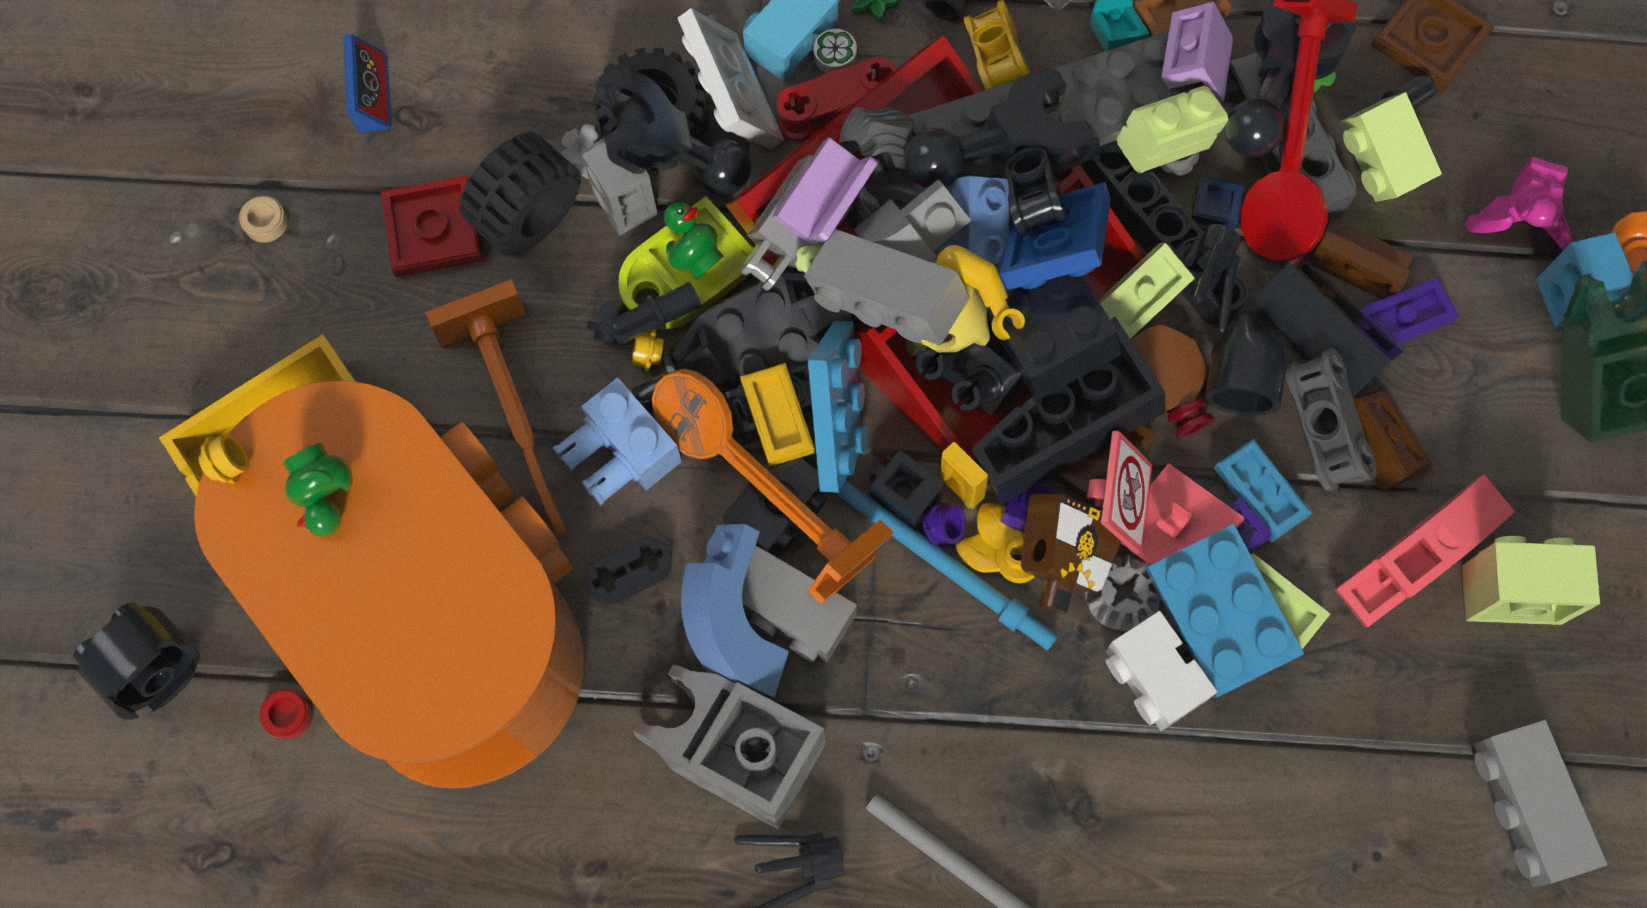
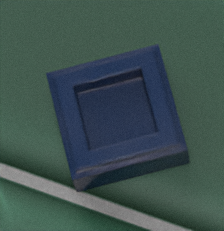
[1191,176,1244,230]

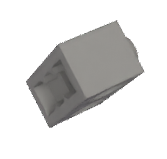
[582,138,658,236]

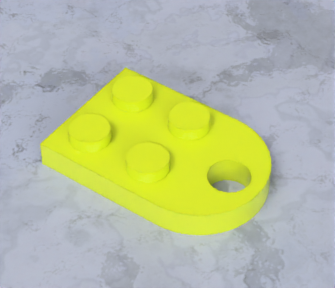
[618,196,762,329]

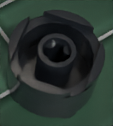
[73,602,200,720]

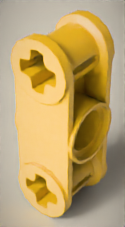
[963,0,1031,90]

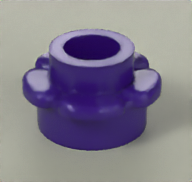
[923,500,966,547]

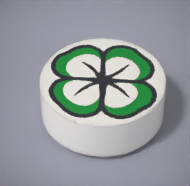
[814,29,857,73]

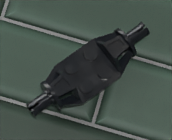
[632,270,859,413]

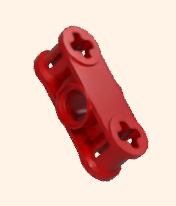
[777,57,897,142]

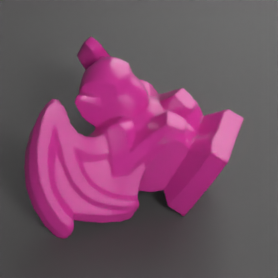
[1465,157,1574,251]

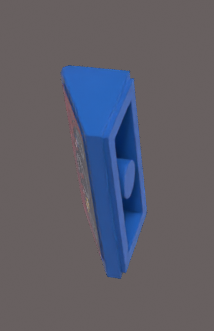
[343,34,391,133]

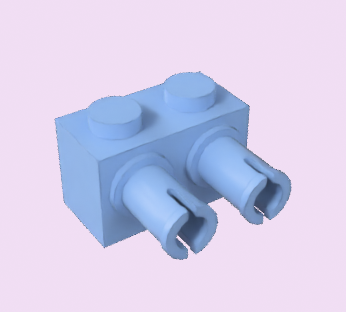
[552,378,682,506]

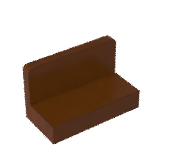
[1309,219,1413,300]

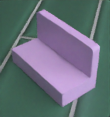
[1161,2,1233,102]
[772,137,878,245]

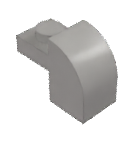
[854,180,971,263]

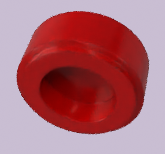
[260,689,313,740]

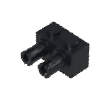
[916,320,1025,416]

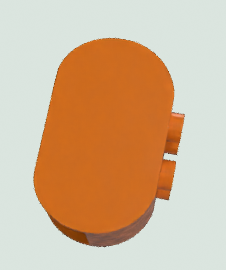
[194,381,584,789]

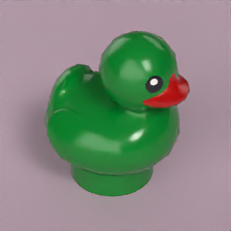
[664,201,724,280]
[283,443,353,537]

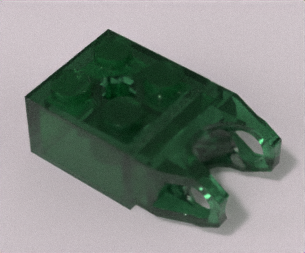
[1561,261,1647,443]

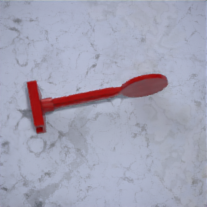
[1240,0,1358,261]

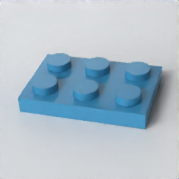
[808,321,868,493]
[1146,524,1304,698]

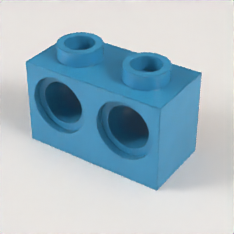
[1536,232,1636,329]

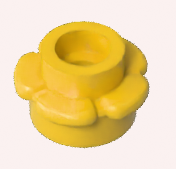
[631,329,664,373]
[198,434,249,484]

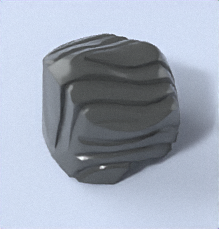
[839,107,914,171]
[848,159,919,229]

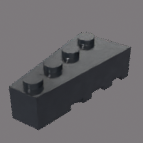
[971,316,1166,505]

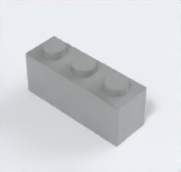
[804,229,969,346]
[742,545,857,663]
[1473,720,1608,887]

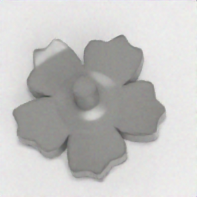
[561,124,602,179]

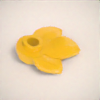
[956,503,1034,584]

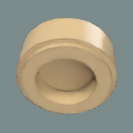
[239,196,288,243]

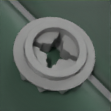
[1085,554,1162,631]

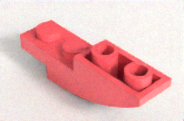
[1334,474,1515,627]

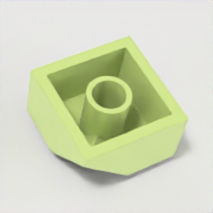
[1462,536,1600,625]

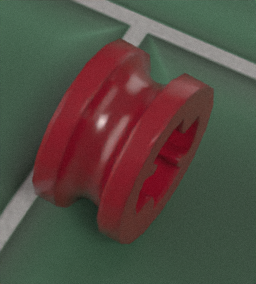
[1167,398,1215,439]

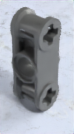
[1285,348,1377,491]

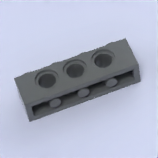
[1228,52,1357,219]

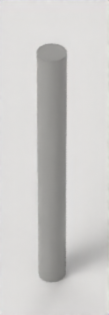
[866,793,1032,908]

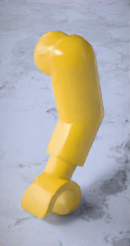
[936,245,1025,340]

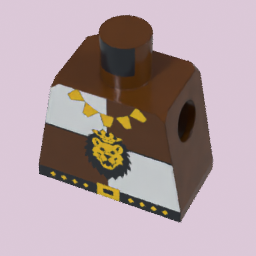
[1021,494,1121,614]

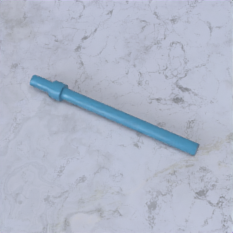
[833,479,1059,651]

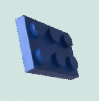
[999,182,1111,291]

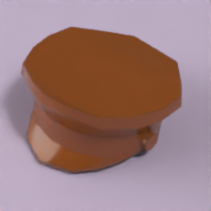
[1131,324,1208,413]

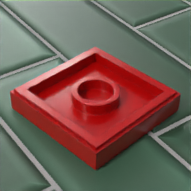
[381,175,484,277]

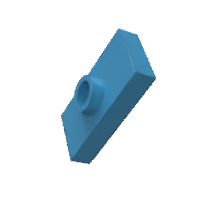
[1213,439,1312,543]

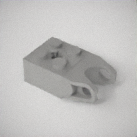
[633,664,826,829]

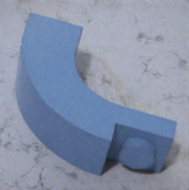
[681,524,789,697]

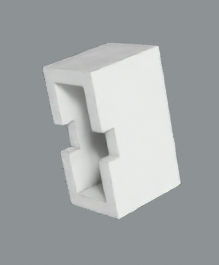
[1105,611,1217,731]

